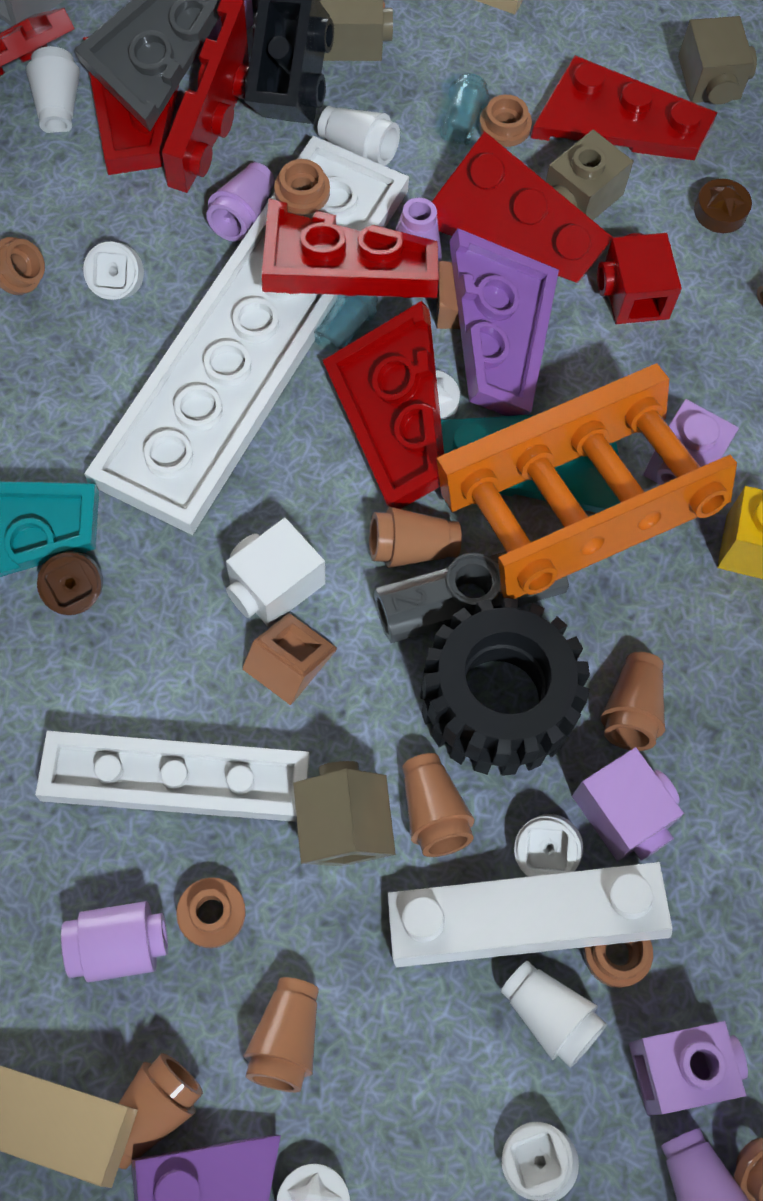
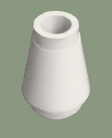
[26,46,80,133]
[317,106,400,166]
[501,961,607,1068]

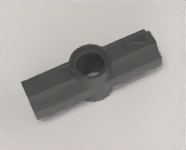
[374,551,569,643]

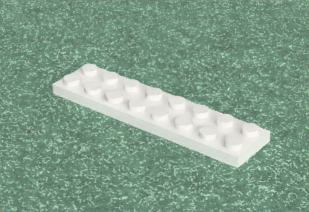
[84,136,409,535]

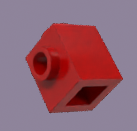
[597,233,682,324]

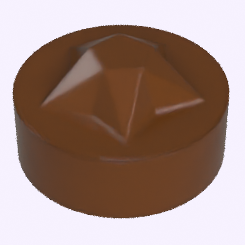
[694,179,752,233]
[37,551,103,615]

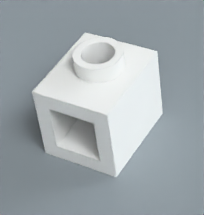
[226,518,325,628]

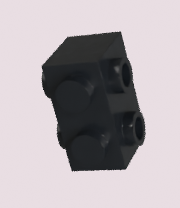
[245,0,334,124]

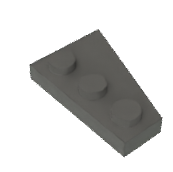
[74,0,221,132]

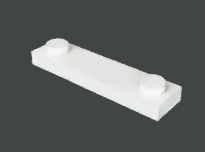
[35,731,310,822]
[388,862,672,968]

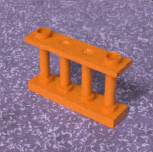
[436,363,737,599]

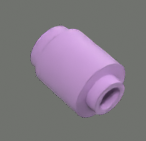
[61,901,168,983]

